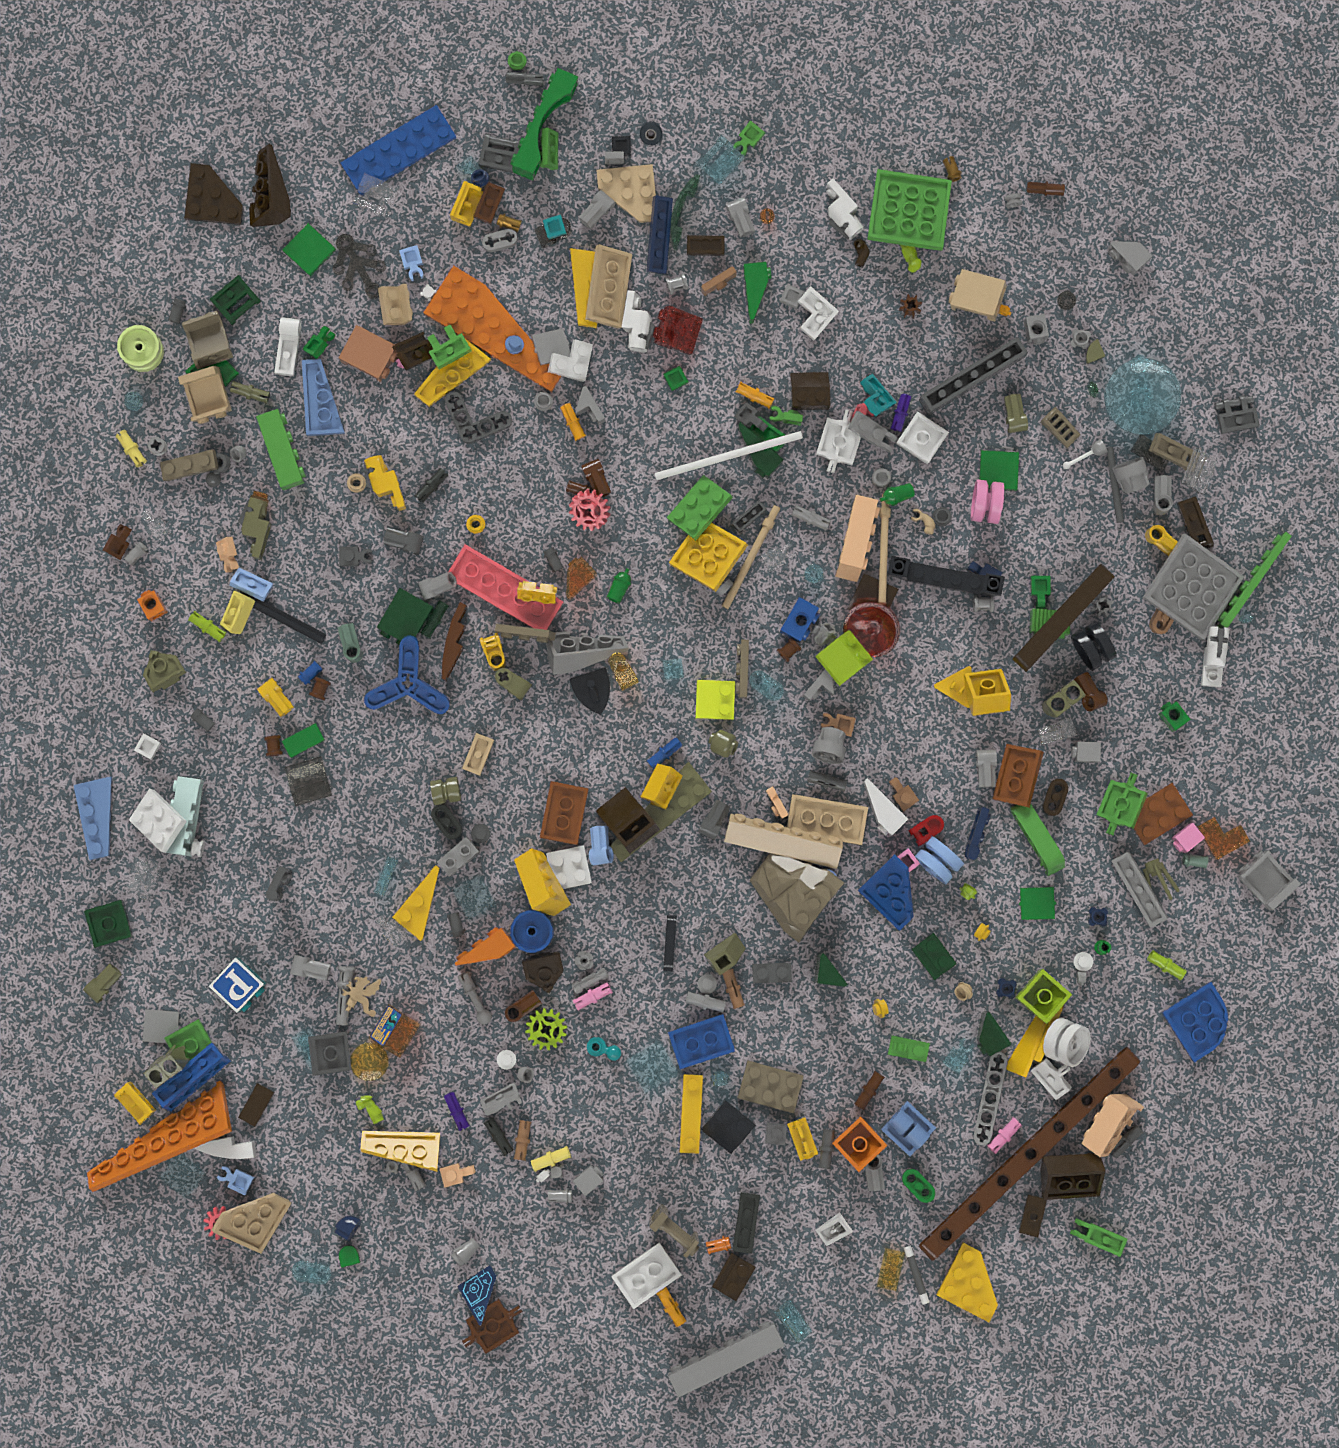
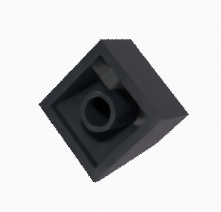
[701,1099,756,1154]

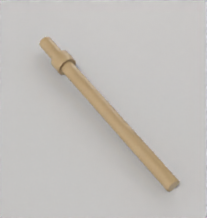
[878,494,891,604]
[722,505,780,609]

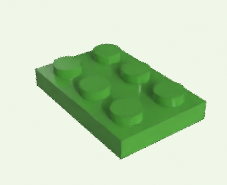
[667,475,733,541]

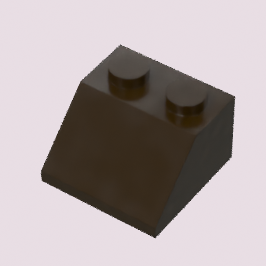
[790,372,830,410]

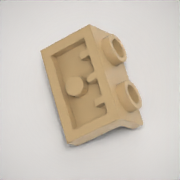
[378,284,413,325]

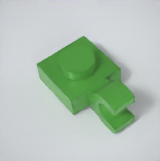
[769,406,803,426]

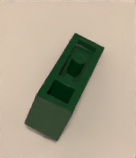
[738,422,784,480]

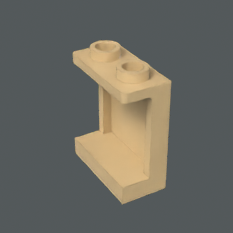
[949,269,1007,322]
[178,366,232,424]

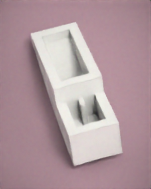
[194,1136,257,1159]

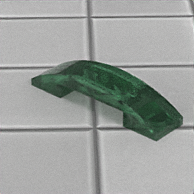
[671,174,700,250]

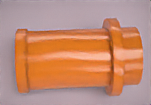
[706,1236,732,1254]

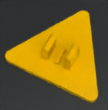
[934,666,972,708]

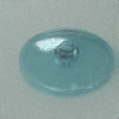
[1104,358,1181,435]

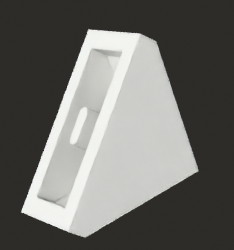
[815,1212,853,1246]

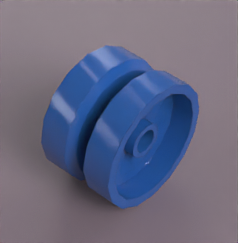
[510,910,554,953]

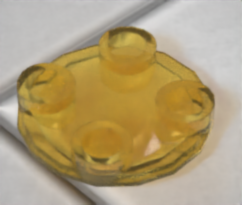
[350,1043,389,1081]

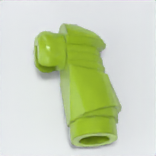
[900,245,922,273]
[355,1095,384,1124]

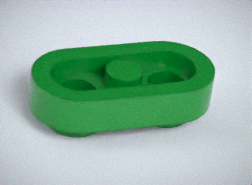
[902,1168,936,1203]

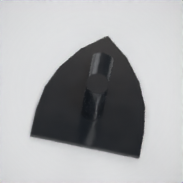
[569,667,610,715]

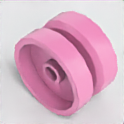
[970,480,1004,524]

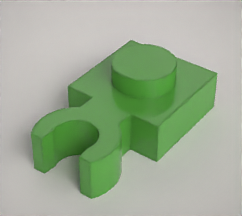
[733,120,766,156]

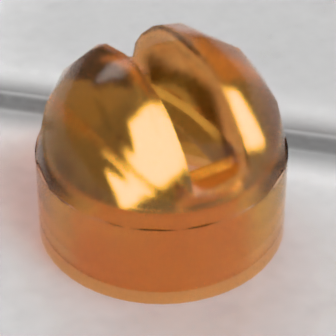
[760,208,775,224]

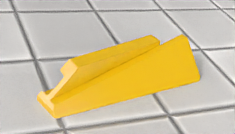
[1006,1005,1064,1078]

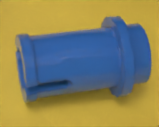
[298,661,323,685]

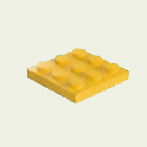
[669,523,748,592]

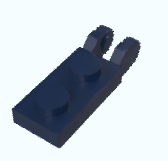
[964,807,991,860]

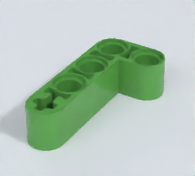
[1010,804,1065,877]

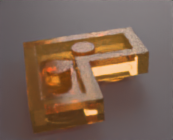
[1197,817,1250,860]

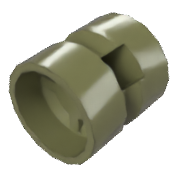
[430,777,461,805]

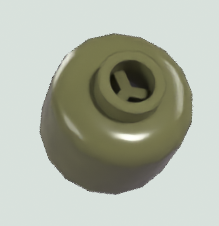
[708,730,738,758]

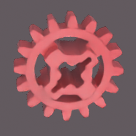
[569,489,610,531]

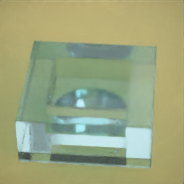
[663,658,684,680]

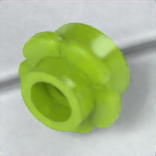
[959,883,978,900]

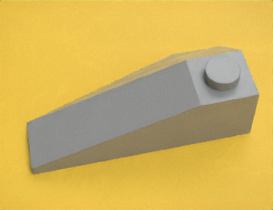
[546,631,629,675]

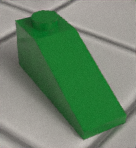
[743,262,771,324]

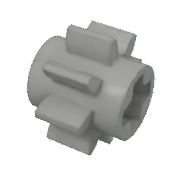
[1090,595,1114,618]
[812,622,837,646]

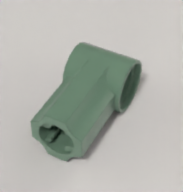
[337,623,363,663]

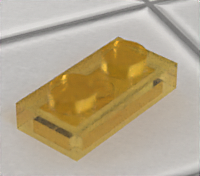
[877,1247,905,1291]

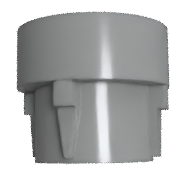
[1112,457,1150,493]
[811,727,846,764]

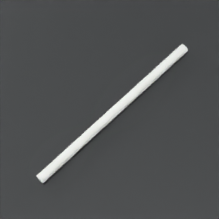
[655,431,803,480]

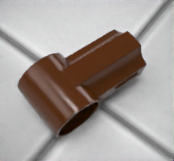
[581,458,611,498]
[1074,672,1108,712]
[505,990,542,1022]

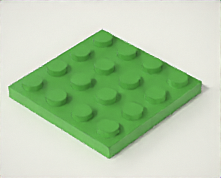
[867,169,952,251]

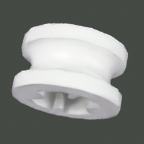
[190,839,205,857]

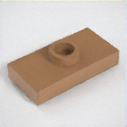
[701,266,737,296]

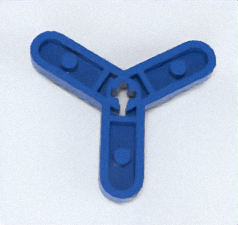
[364,635,450,714]

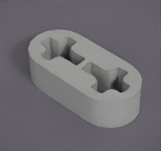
[482,229,518,252]

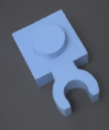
[399,245,424,281]
[217,1166,255,1195]

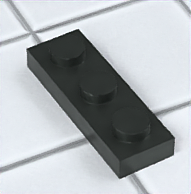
[733,1192,760,1254]

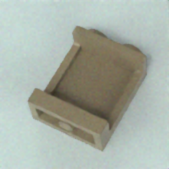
[182,311,233,369]

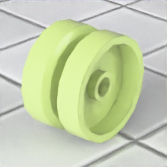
[117,325,164,372]

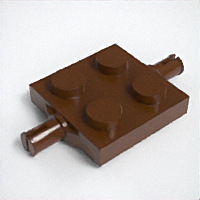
[462,1299,523,1354]

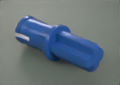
[647,738,682,769]

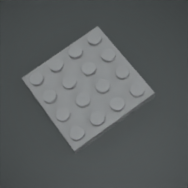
[1143,534,1244,640]

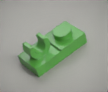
[539,128,558,170]
[888,1035,930,1062]

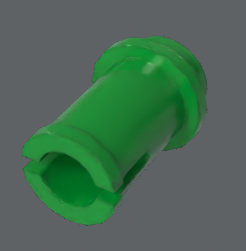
[1094,940,1111,955]

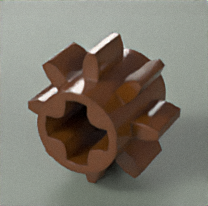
[899,294,922,319]

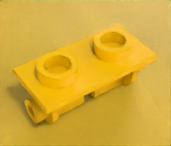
[517,581,557,604]
[787,1117,818,1161]

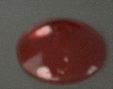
[843,602,900,657]

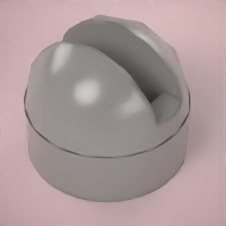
[230,446,247,462]
[517,1067,534,1083]

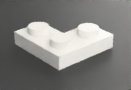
[797,286,839,341]
[548,339,593,382]

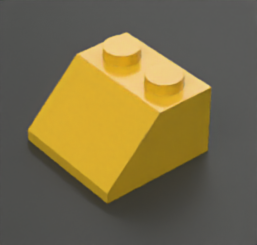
[964,669,1011,716]

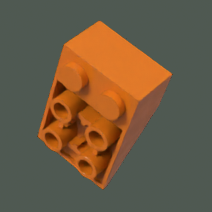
[454,927,517,966]

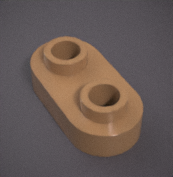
[1149,609,1174,634]

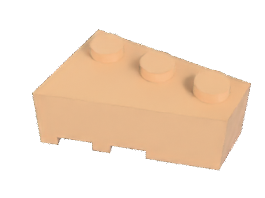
[1082,1094,1144,1157]

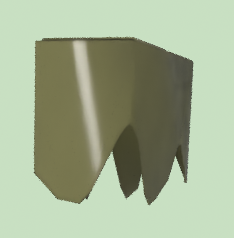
[1042,680,1086,718]
[143,1044,190,1088]

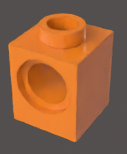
[137,590,168,622]

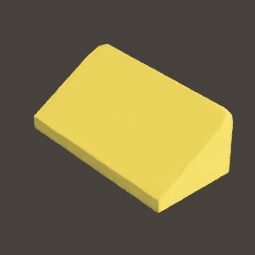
[220,591,255,634]

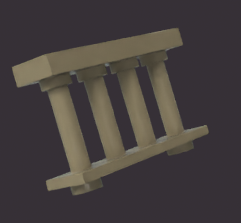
[649,1204,699,1258]

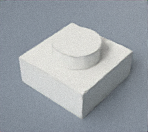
[134,733,161,760]

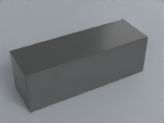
[732,500,767,534]

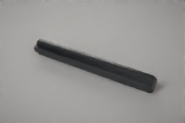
[242,592,326,644]

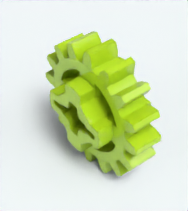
[525,1008,568,1050]

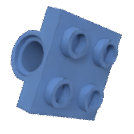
[881,1101,936,1156]

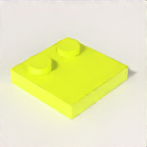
[696,680,735,720]

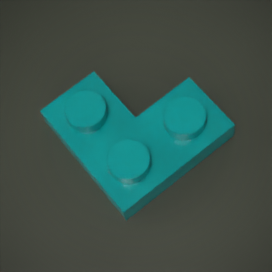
[860,374,897,416]

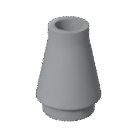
[451,1238,480,1267]

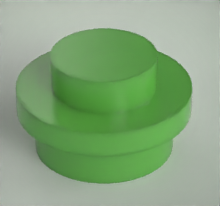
[508,51,527,71]

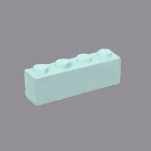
[166,776,204,857]

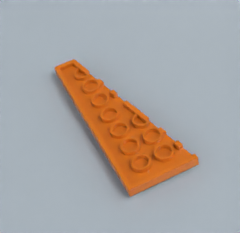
[87,1081,232,1192]

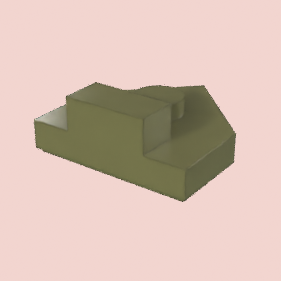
[143,650,186,693]

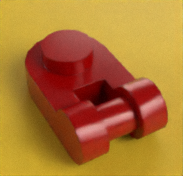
[908,815,944,846]

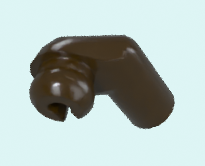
[854,238,870,268]

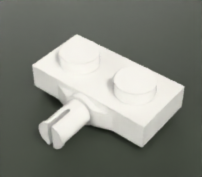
[1031,1058,1072,1100]

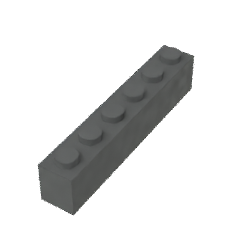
[919,337,1028,416]

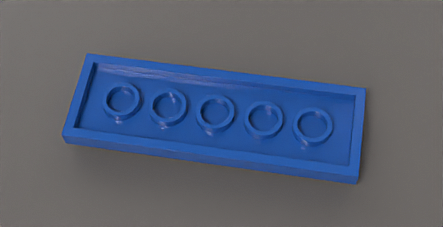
[340,105,457,196]

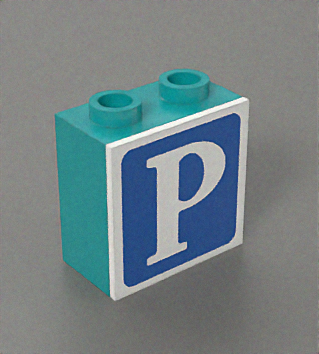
[209,958,266,1013]

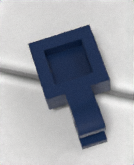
[967,561,1003,576]

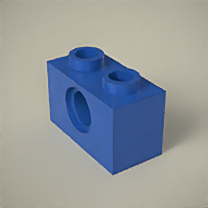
[780,597,820,643]

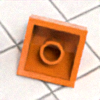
[832,1116,888,1172]

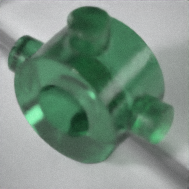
[1087,381,1099,398]

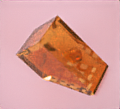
[566,556,597,601]

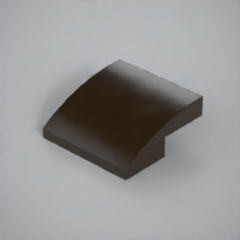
[847,573,899,625]

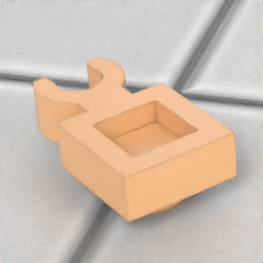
[216,537,239,573]
[766,786,789,819]

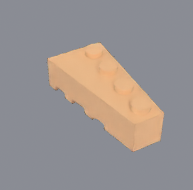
[835,495,880,582]

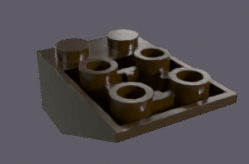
[596,787,660,853]

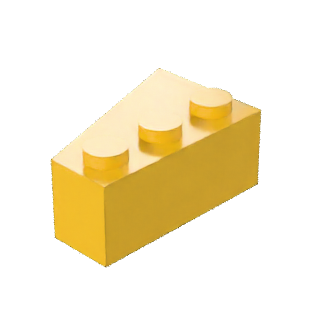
[514,848,571,916]

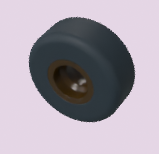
[640,121,662,145]

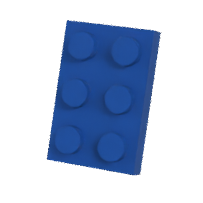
[668,1014,735,1069]

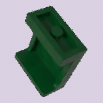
[377,588,434,645]

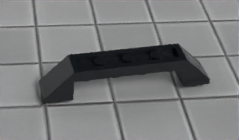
[888,556,1005,596]

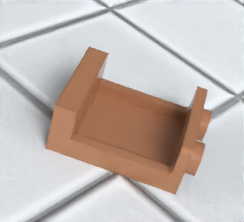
[338,325,398,382]

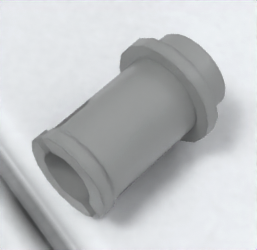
[124,542,148,566]
[548,1188,572,1204]

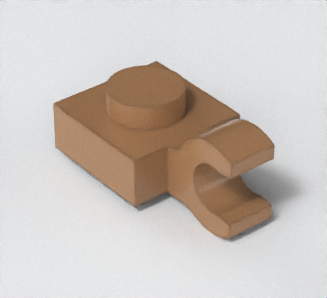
[889,777,919,812]

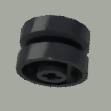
[1071,622,1117,671]

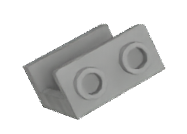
[1237,850,1301,911]

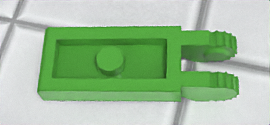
[1070,1218,1128,1257]

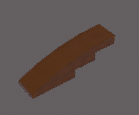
[442,602,468,682]

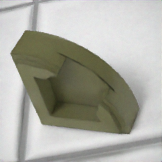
[1086,339,1105,364]

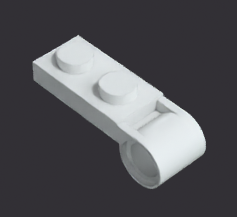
[274,317,301,376]

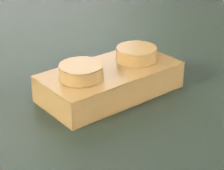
[462,733,495,776]

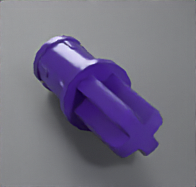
[890,394,911,432]
[444,1092,470,1131]

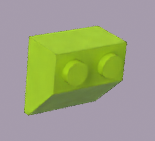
[815,630,873,686]
[1015,969,1072,1024]

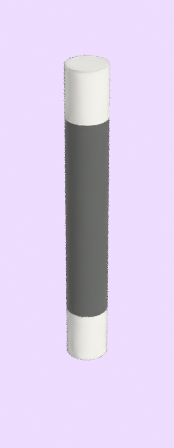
[904,1245,929,1304]

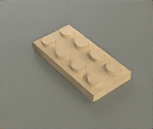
[585,244,632,328]
[787,794,868,845]

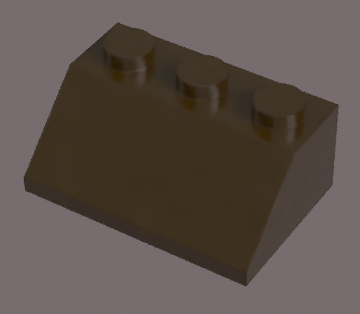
[1040,1153,1106,1200]

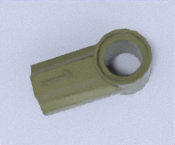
[1004,394,1028,433]
[83,963,123,1004]

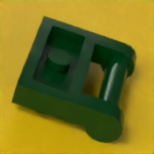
[210,275,261,326]

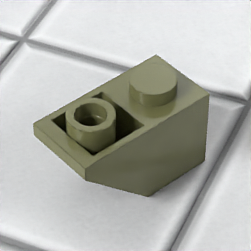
[704,933,746,975]

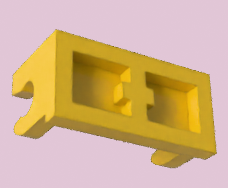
[450,181,483,227]
[640,763,683,809]
[114,1081,156,1125]

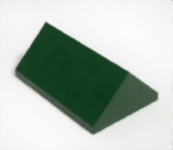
[814,953,848,987]

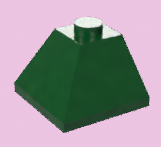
[977,1011,1011,1056]

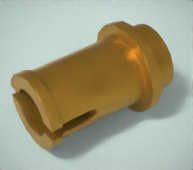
[943,156,962,182]
[497,213,522,232]

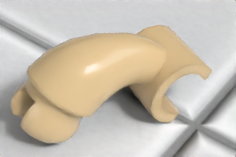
[911,509,935,534]

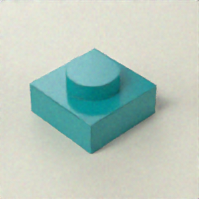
[543,214,567,239]

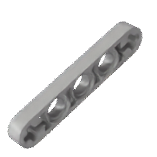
[974,1052,1008,1145]

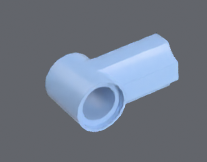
[589,826,614,866]

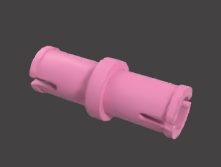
[573,982,613,1011]
[987,1117,1022,1154]

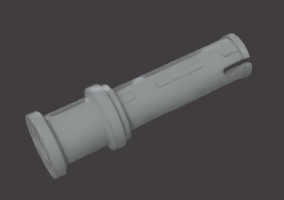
[336,966,356,1025]

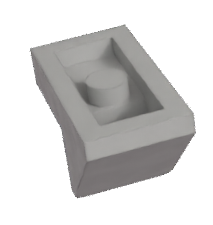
[576,386,605,425]
[803,669,834,701]

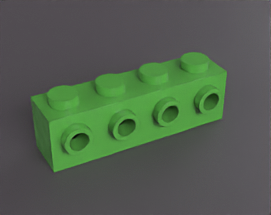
[256,409,306,491]

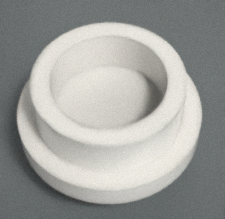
[1073,952,1093,971]
[497,1050,516,1070]

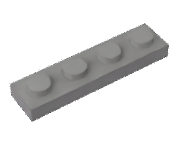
[1112,851,1168,928]

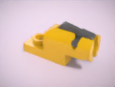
[363,455,406,511]

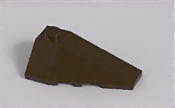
[249,144,291,227]

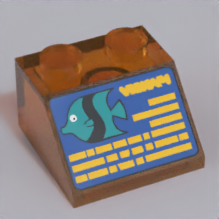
[369,1004,422,1058]

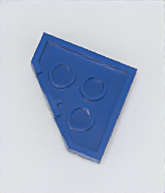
[858,854,914,931]

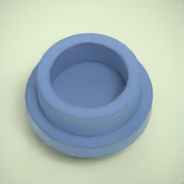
[505,335,524,354]

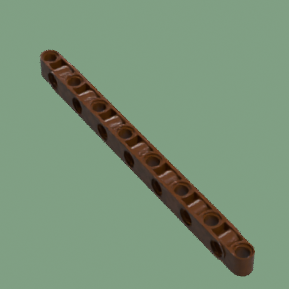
[918,1047,1141,1261]

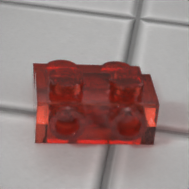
[652,305,703,355]

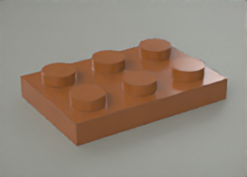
[992,744,1044,808]
[540,781,589,845]
[1133,783,1193,846]

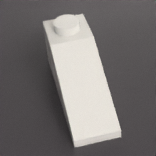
[863,778,908,836]

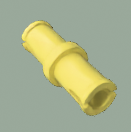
[115,430,147,467]
[531,1146,571,1172]

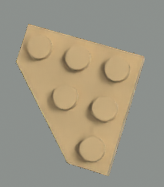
[597,164,656,223]
[211,1193,291,1254]

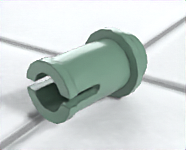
[1182,852,1208,869]

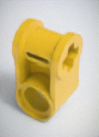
[479,632,506,671]

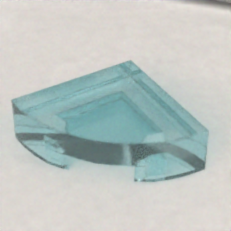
[456,156,481,175]

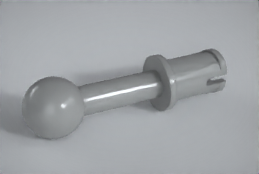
[457,971,492,1025]

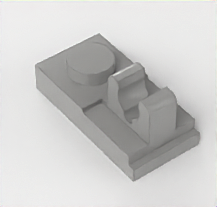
[480,1082,522,1116]

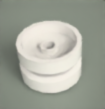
[1043,1018,1091,1067]

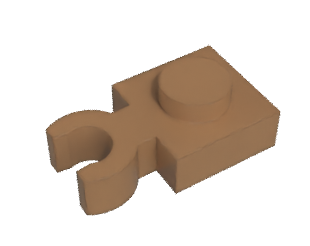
[820,713,856,737]

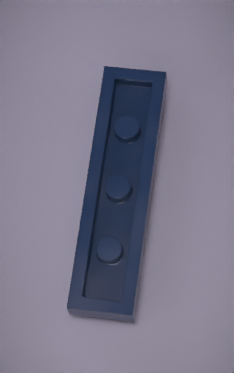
[646,195,673,274]

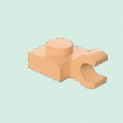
[440,1163,476,1188]

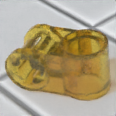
[608,653,639,691]

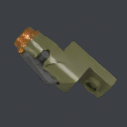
[238,491,272,561]

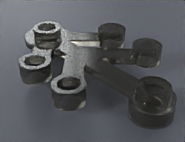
[332,234,386,299]

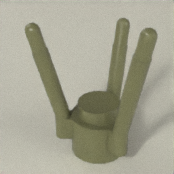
[1143,858,1180,900]

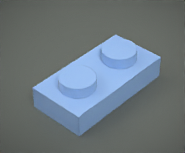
[229,568,273,602]

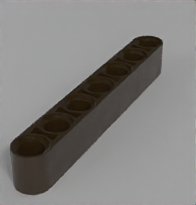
[1012,564,1115,672]

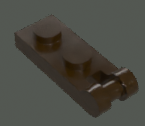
[1177,496,1214,548]

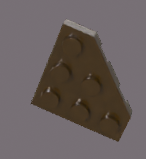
[184,163,244,225]

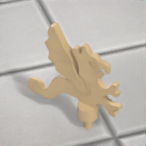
[342,977,381,1017]

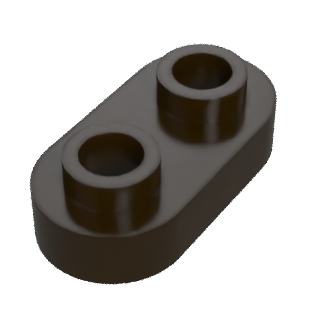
[1042,779,1069,816]

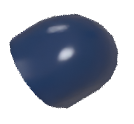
[334,1216,362,1242]

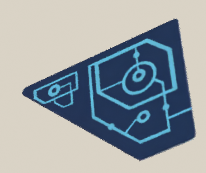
[457,1265,496,1326]

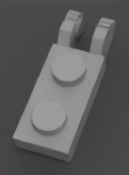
[848,411,898,452]

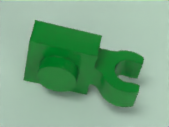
[302,326,336,359]
[1030,576,1051,609]

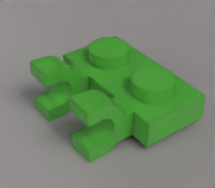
[427,325,472,370]

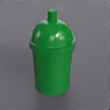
[879,483,915,506]
[606,568,631,604]

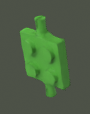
[1097,772,1148,836]

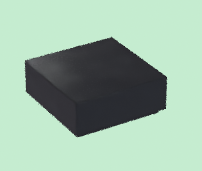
[612,136,631,156]

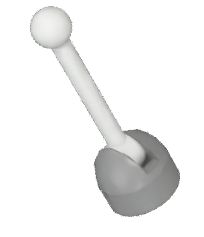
[1063,439,1108,469]

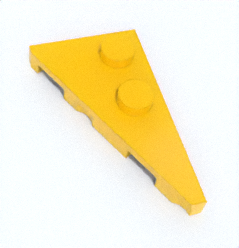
[392,865,440,941]

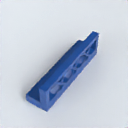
[152,1043,231,1112]

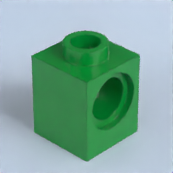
[1158,701,1191,732]

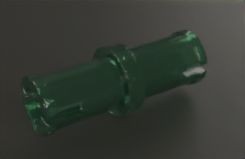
[420,600,449,639]

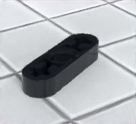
[663,915,677,972]

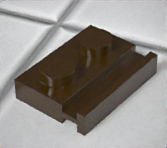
[392,332,433,371]
[712,1252,756,1301]

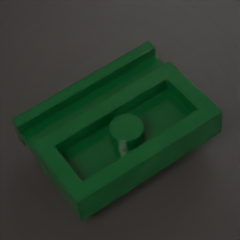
[911,933,957,981]

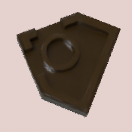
[522,951,564,994]

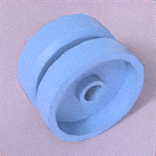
[915,836,964,885]

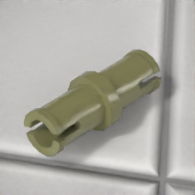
[230,381,270,404]

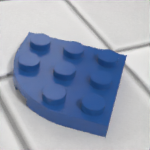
[1161,982,1228,1062]

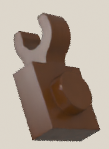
[102,524,132,560]

